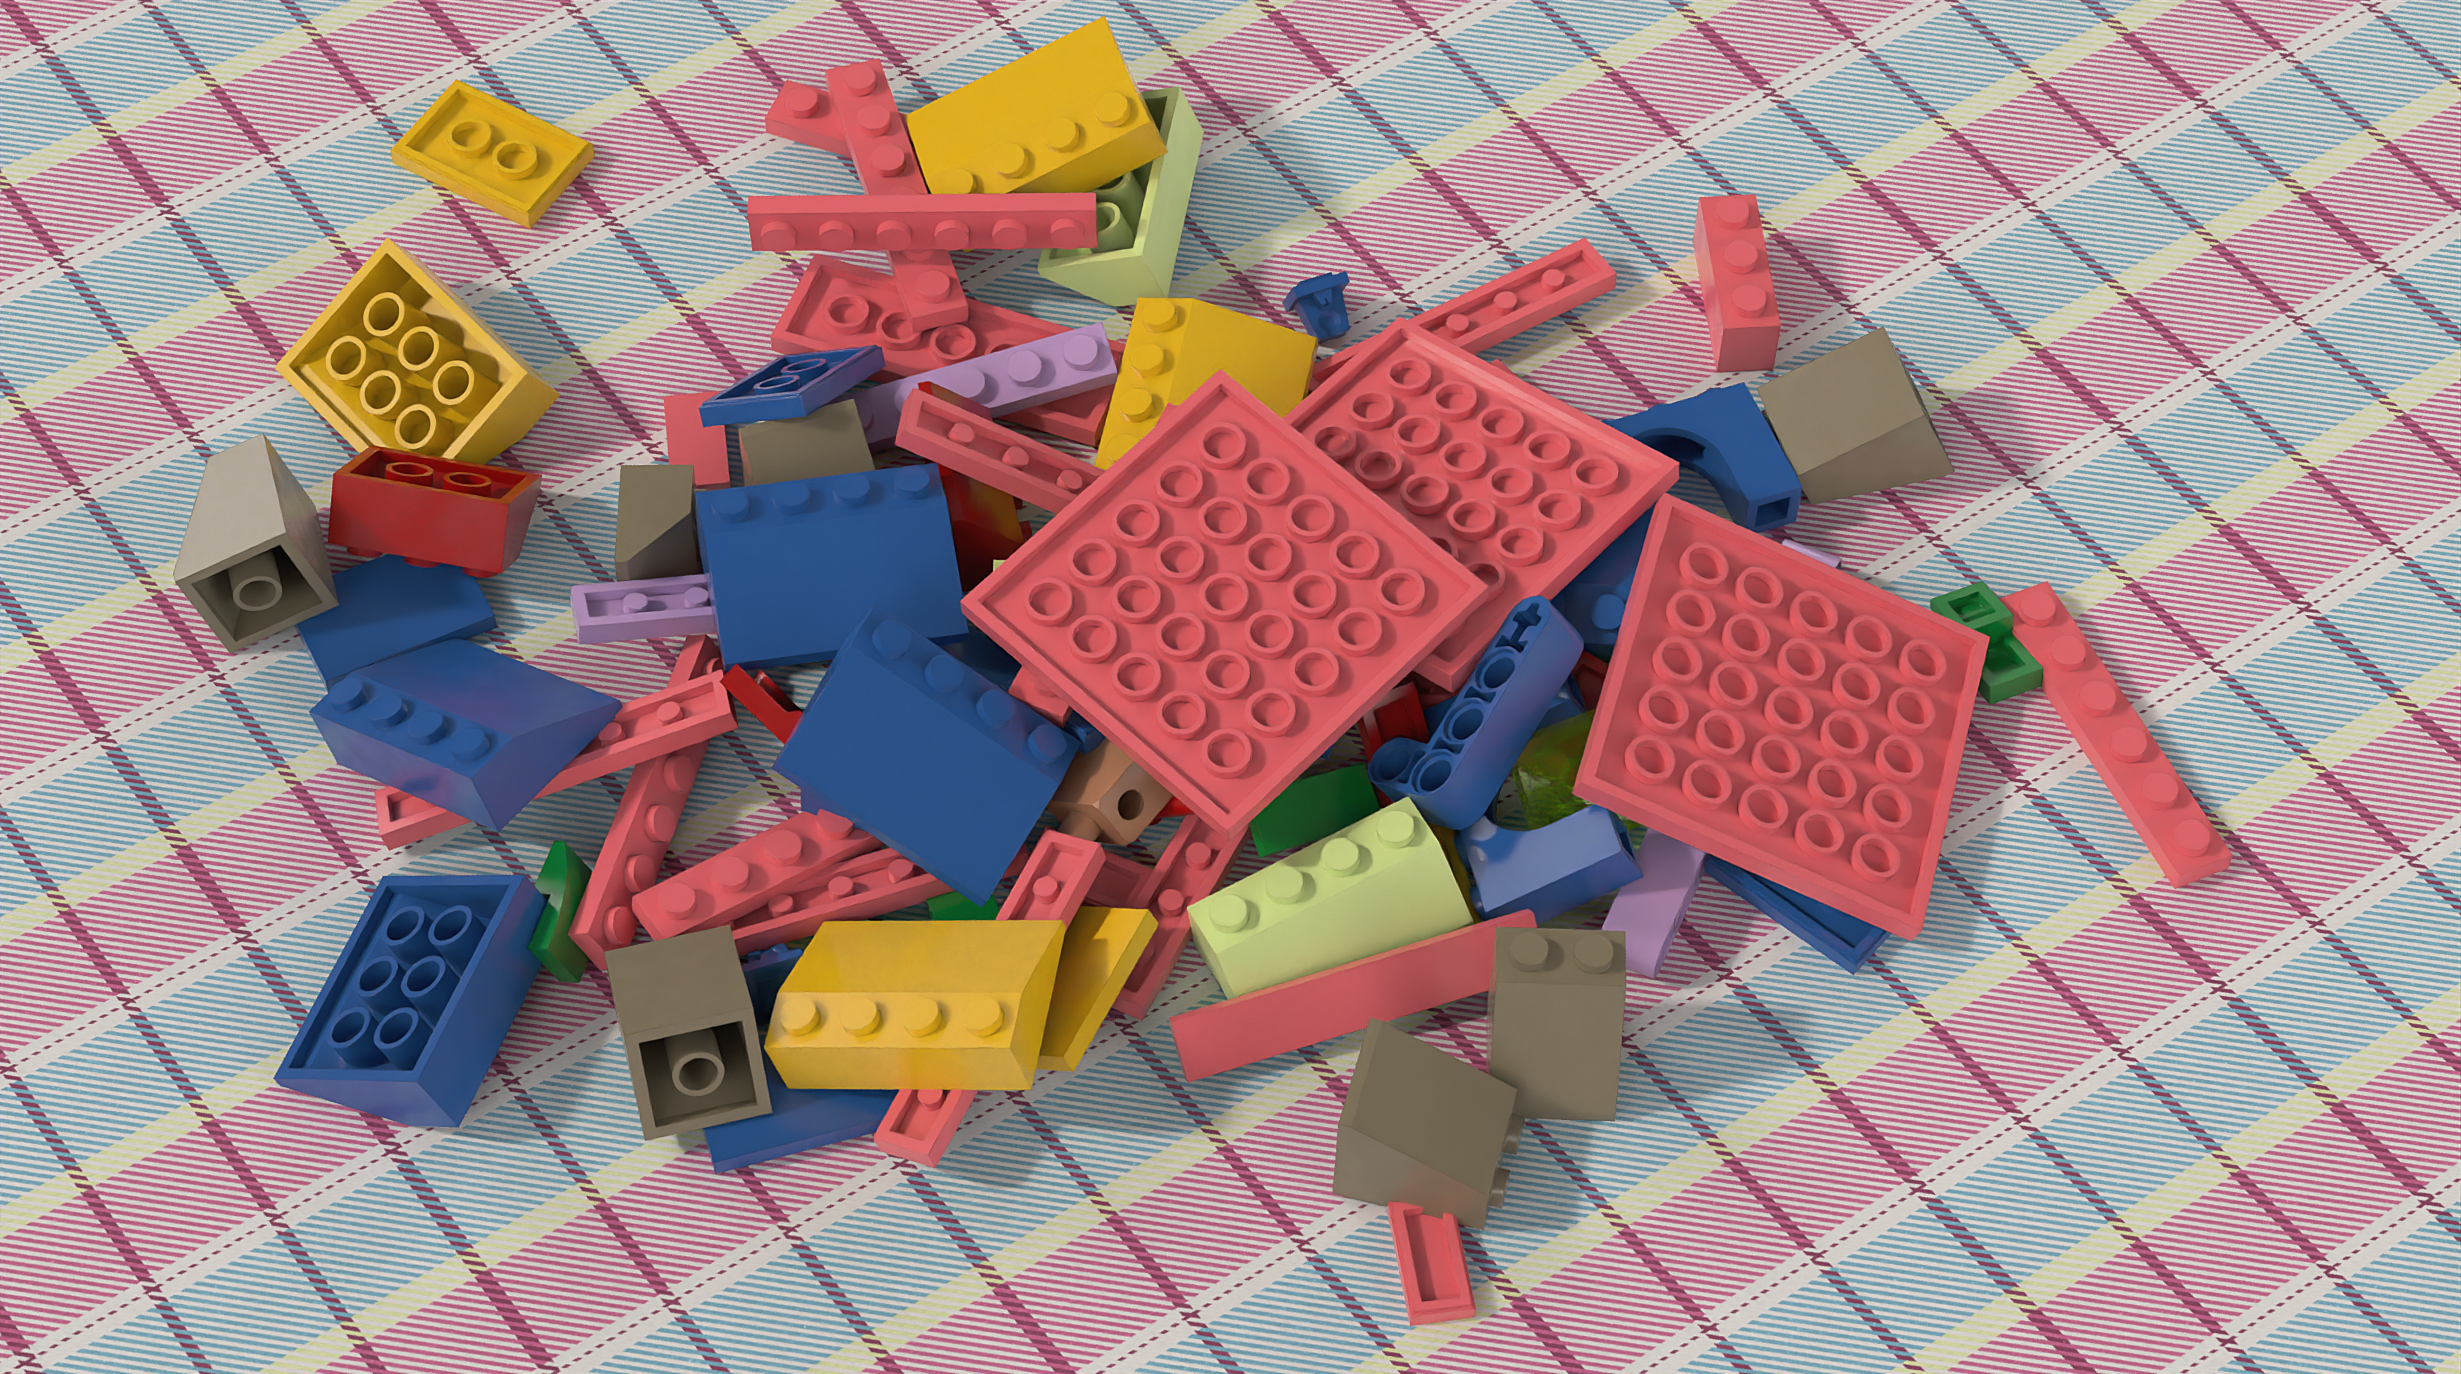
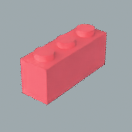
[1693,194,1781,373]

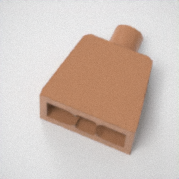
[1046,737,1174,845]

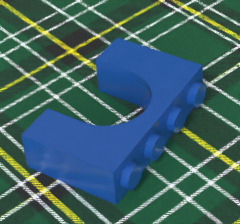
[1601,382,1803,533]
[1423,671,1644,925]

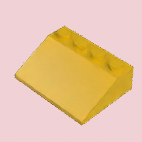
[905,15,1168,254]
[274,237,561,465]
[1094,297,1319,471]
[764,920,1066,1090]

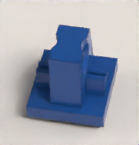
[1282,271,1350,344]
[741,943,803,1024]

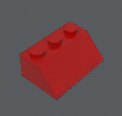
[918,381,1033,593]
[327,445,542,578]

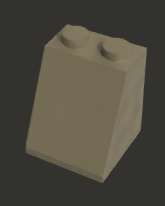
[1757,326,1955,505]
[738,399,875,486]
[173,433,339,654]
[604,925,772,1141]
[1486,927,1626,1121]
[1332,1018,1525,1230]

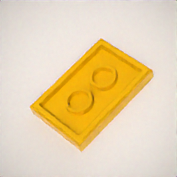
[390,79,595,229]
[1036,906,1159,1072]

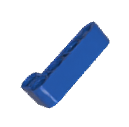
[1368,596,1584,830]

